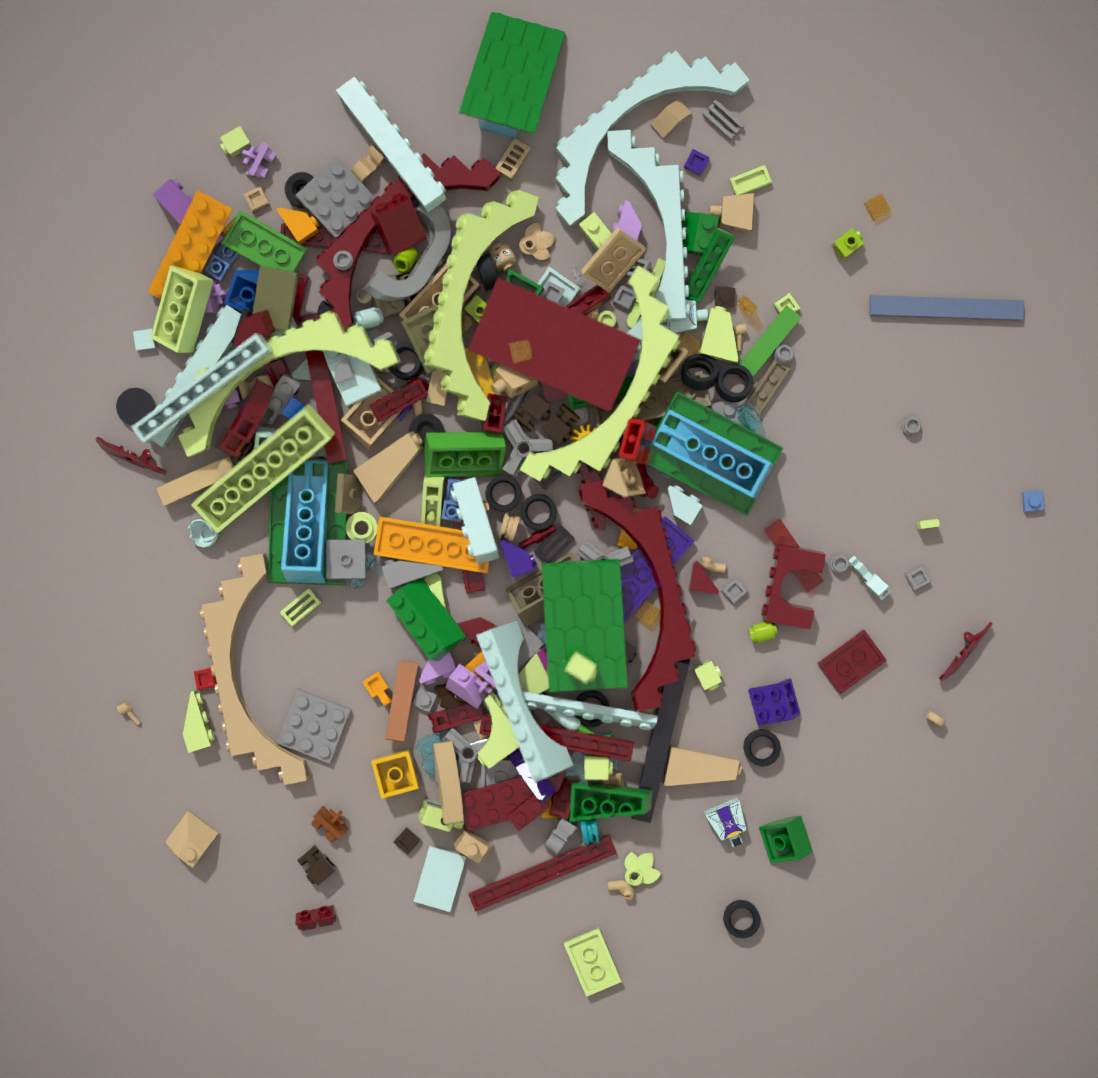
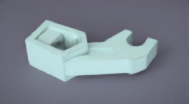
[849,556,892,600]

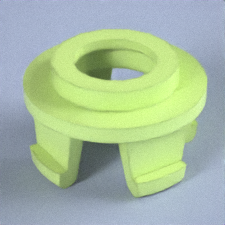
[346,512,378,543]

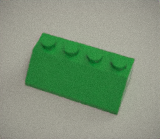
[386,578,467,661]

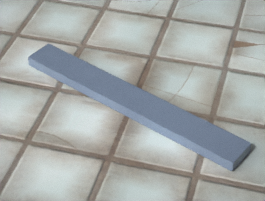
[869,295,1024,320]

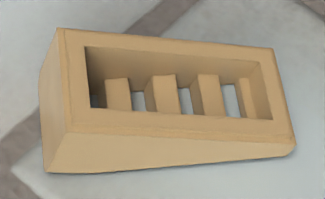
[496,138,531,181]

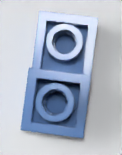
[204,244,239,281]
[441,478,463,522]

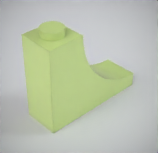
[477,692,519,769]

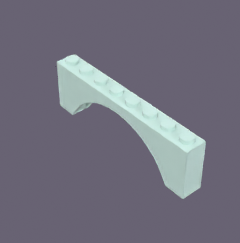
[476,621,573,782]

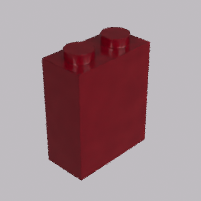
[370,194,427,256]

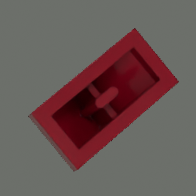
[482,393,507,434]
[688,561,719,594]

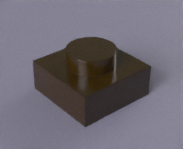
[714,287,735,308]

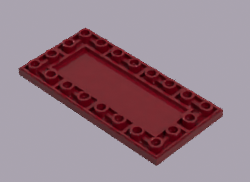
[468,278,641,412]

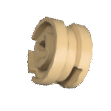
[498,513,520,543]

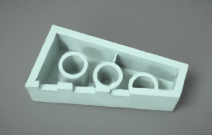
[451,477,500,565]

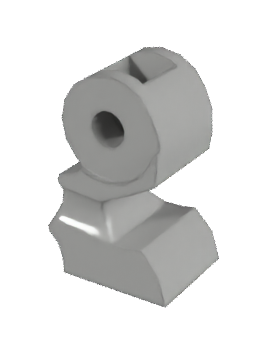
[544,818,577,854]

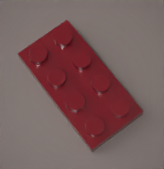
[461,776,534,832]

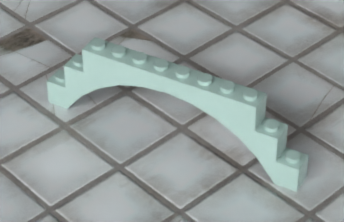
[555,51,749,228]
[607,130,690,363]

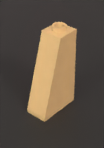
[353,432,424,503]
[663,745,742,786]

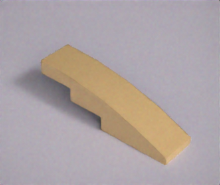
[155,456,234,507]
[433,741,464,824]

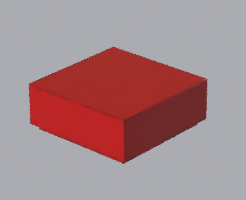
[194,668,217,690]

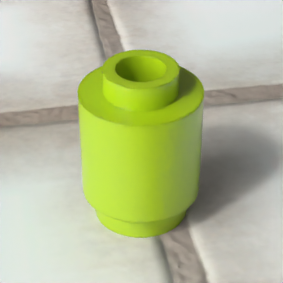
[393,247,418,272]
[748,621,778,643]

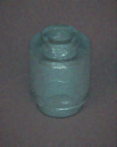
[736,403,762,432]

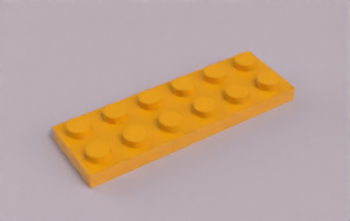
[148,190,233,299]
[373,517,494,573]

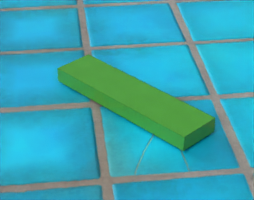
[739,305,801,376]

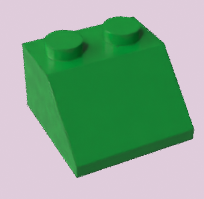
[681,212,719,256]
[759,816,813,863]

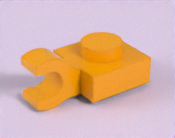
[362,671,392,706]

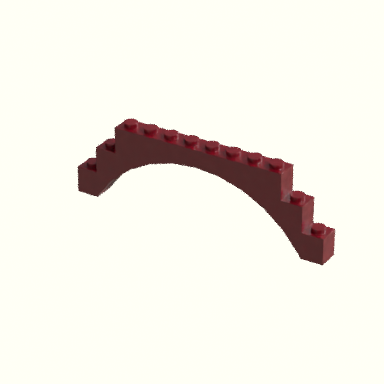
[316,153,501,333]
[577,480,696,712]

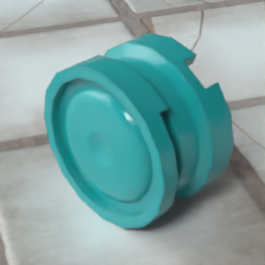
[580,819,599,845]

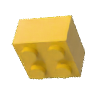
[371,749,420,799]

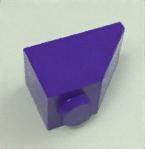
[500,540,536,578]

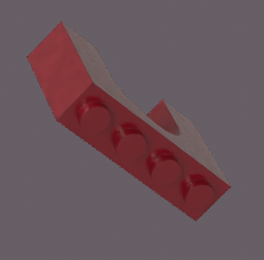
[761,544,826,630]

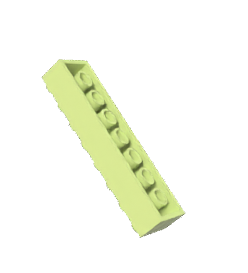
[191,404,335,533]

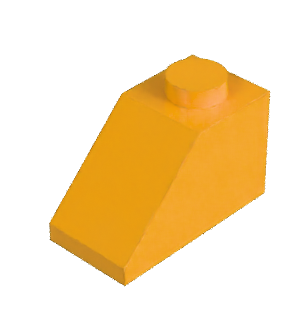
[276,207,319,245]

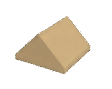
[603,458,646,497]

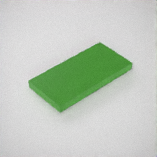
[221,210,308,272]

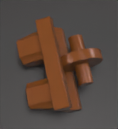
[311,806,348,842]

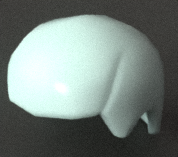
[188,518,218,548]

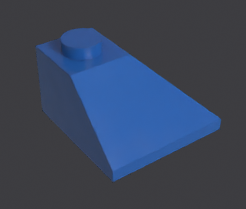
[224,270,259,311]

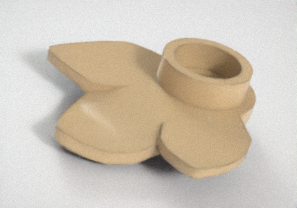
[519,223,555,260]

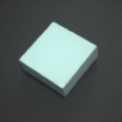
[133,329,156,351]

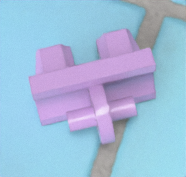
[241,142,276,178]
[205,279,227,314]
[474,661,497,694]

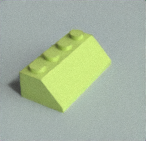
[150,266,214,353]

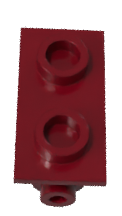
[295,905,336,931]

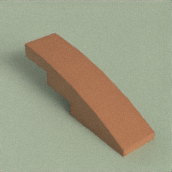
[385,660,418,742]

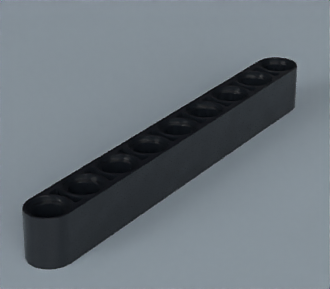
[631,658,690,823]

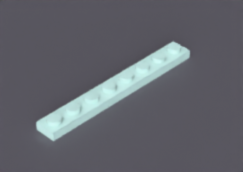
[522,691,658,730]

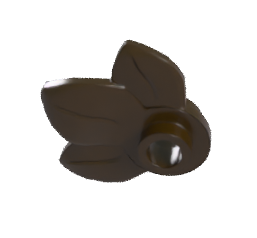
[434,676,468,709]

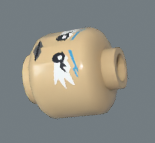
[489,243,516,273]

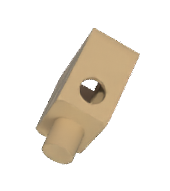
[709,193,754,233]
[491,365,538,397]
[453,826,494,864]

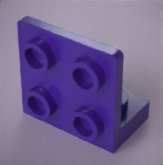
[748,678,801,726]

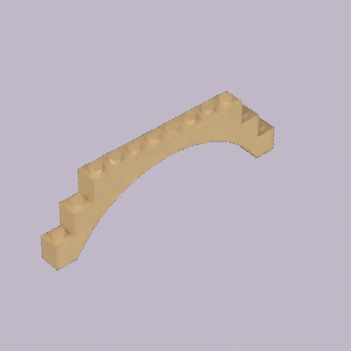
[200,553,309,785]

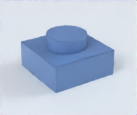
[1022,490,1045,512]

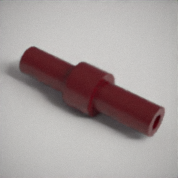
[519,524,556,549]

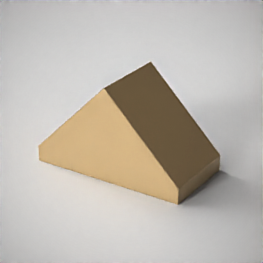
[650,99,692,139]

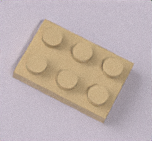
[580,227,646,293]

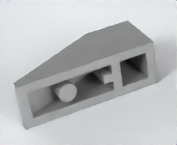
[381,558,444,588]

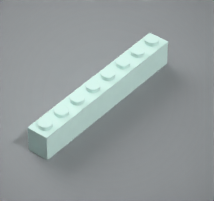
[336,77,446,212]
[152,305,241,448]
[132,334,273,443]

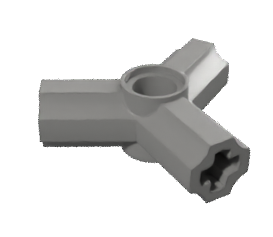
[502,419,553,477]
[577,541,634,568]
[442,727,490,783]

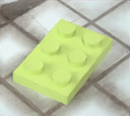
[564,927,622,997]

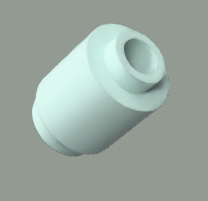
[353,308,384,329]

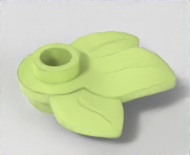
[624,852,661,886]

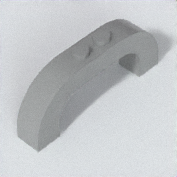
[364,202,451,302]

